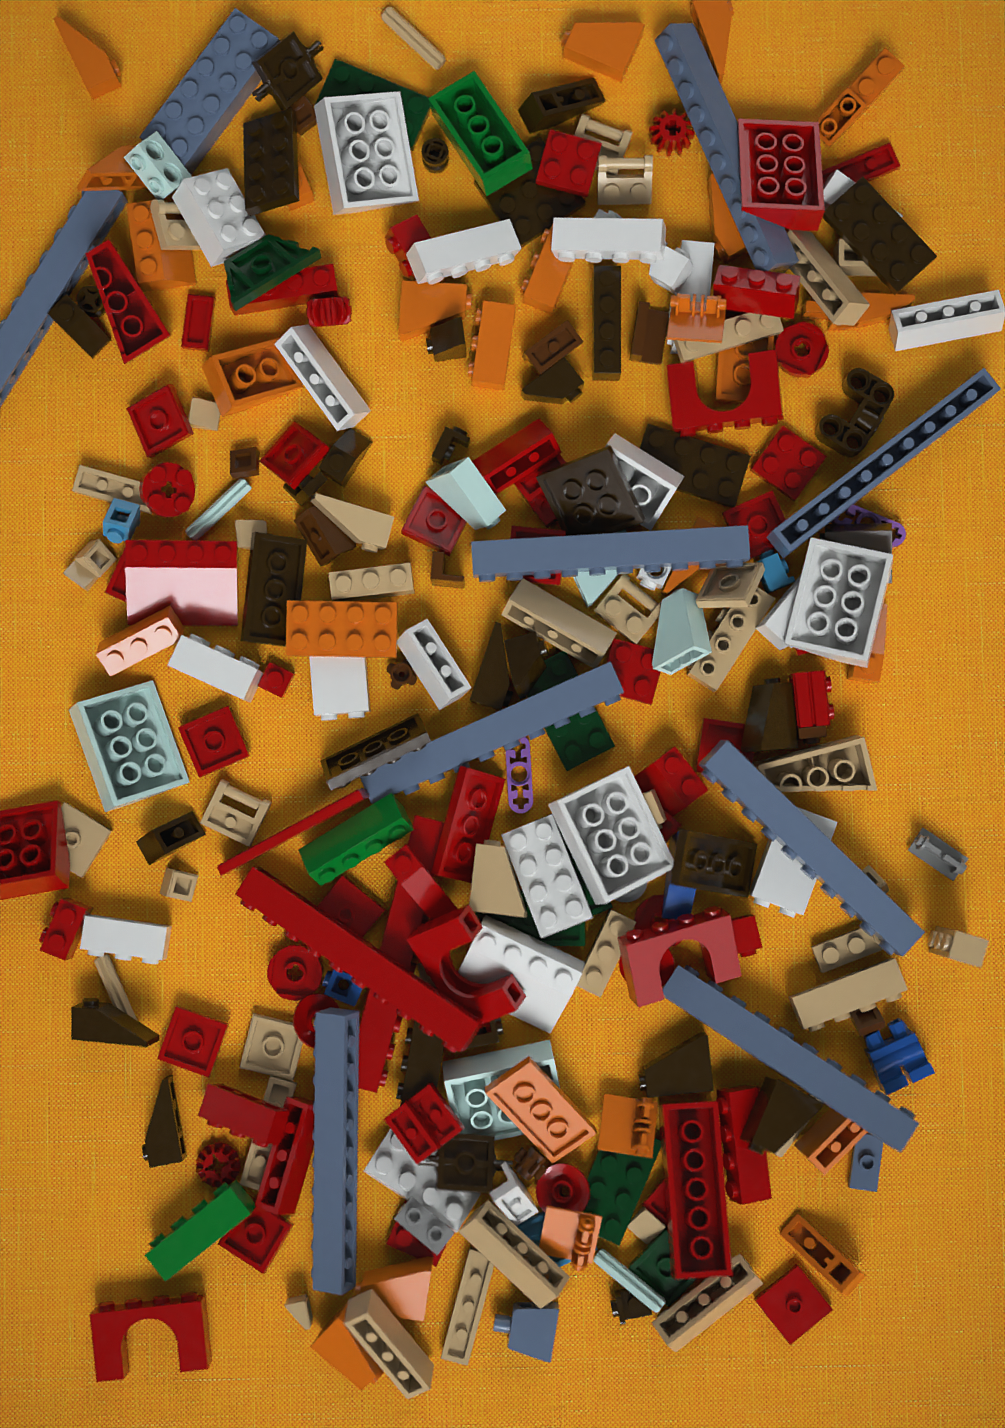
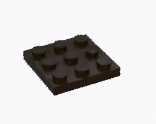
[474,137,586,248]
[536,445,646,536]

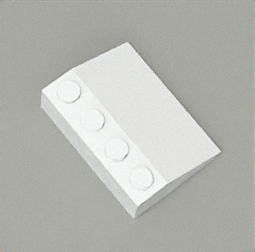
[314,91,419,215]
[784,538,893,668]
[548,766,674,905]
[458,915,585,1033]

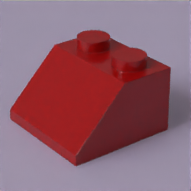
[634,746,708,817]

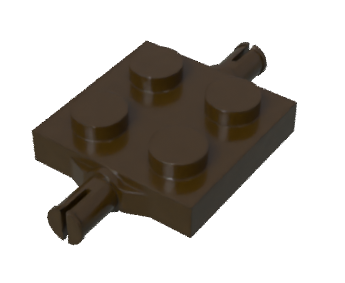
[252,31,324,110]
[418,1134,513,1194]

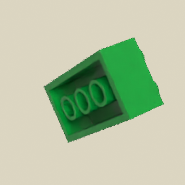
[428,71,533,196]

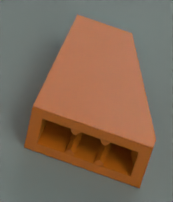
[561,22,645,83]
[398,280,472,341]
[354,1256,433,1321]
[310,1302,384,1391]

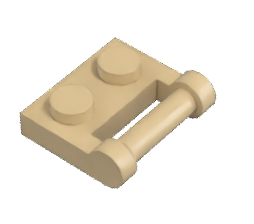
[574,114,633,175]
[597,155,653,205]
[150,199,201,250]
[593,574,661,644]
[200,779,272,847]

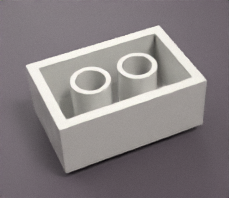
[172,168,266,267]
[604,433,685,531]
[168,633,264,703]

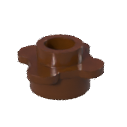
[387,659,417,689]

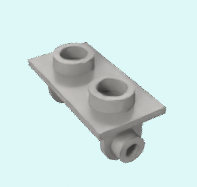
[908,828,969,881]
[394,1196,455,1255]

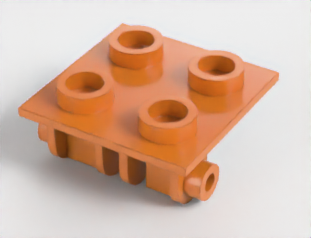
[667,293,727,343]
[597,1094,658,1158]
[539,1206,602,1272]

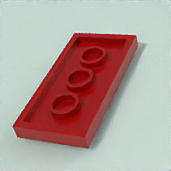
[431,766,505,883]

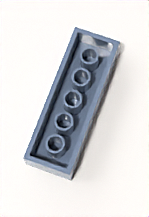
[140,8,279,175]

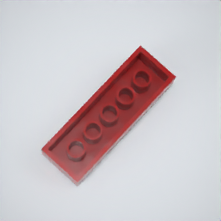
[658,1101,733,1279]

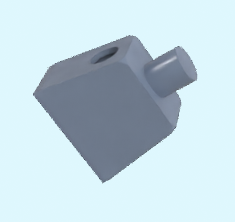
[493,1302,559,1363]

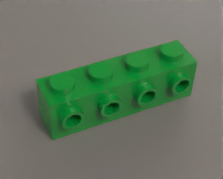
[299,793,414,886]
[145,1180,256,1282]

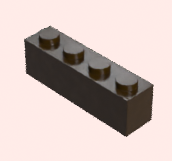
[592,265,621,381]
[396,1020,444,1106]

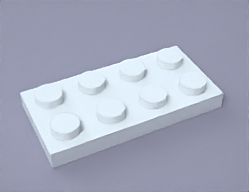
[501,814,593,938]
[363,1128,481,1233]

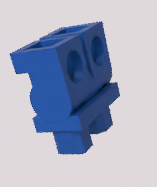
[864,1018,935,1095]

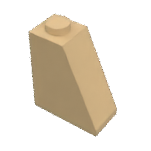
[469,840,527,918]

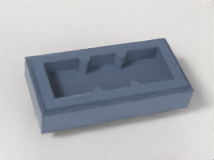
[848,1133,883,1192]

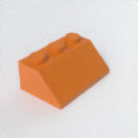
[126,200,197,292]

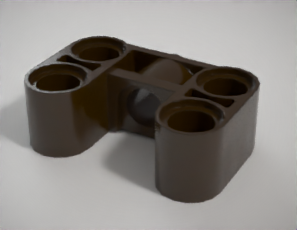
[815,368,894,457]

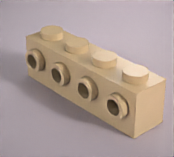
[787,230,870,326]
[501,579,617,669]
[686,587,775,692]
[788,958,908,1032]
[459,1200,570,1309]
[652,1253,764,1352]
[344,1289,434,1399]

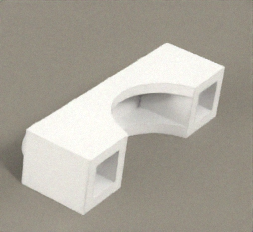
[594,209,694,295]

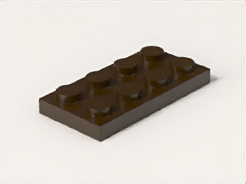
[243,108,299,216]
[823,177,937,295]
[640,424,751,508]
[240,532,307,647]
[320,713,431,790]
[670,828,757,898]

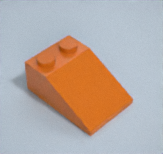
[202,337,303,417]

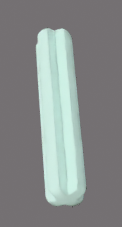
[185,478,251,541]
[593,1249,665,1313]

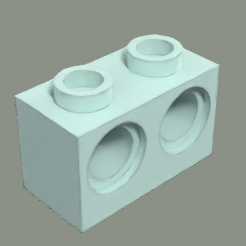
[124,131,192,200]

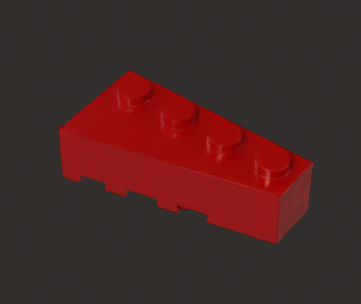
[85,239,171,365]

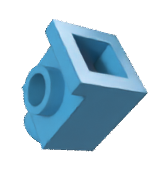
[103,498,140,544]
[757,550,795,594]

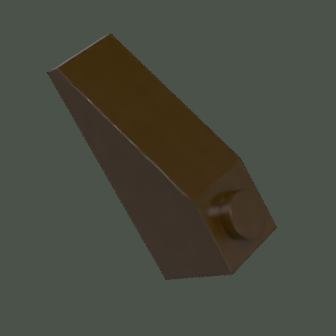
[518,77,606,134]
[470,622,513,711]
[71,998,160,1047]
[142,1075,187,1168]

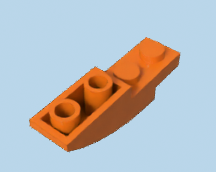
[816,48,905,148]
[802,289,915,330]

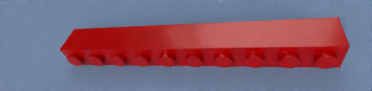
[358,815,445,1093]
[235,866,484,1053]

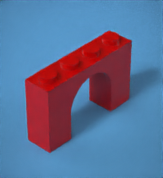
[667,349,784,437]
[406,904,526,1024]
[617,906,742,1008]
[90,1291,212,1382]

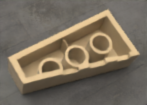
[752,735,878,792]

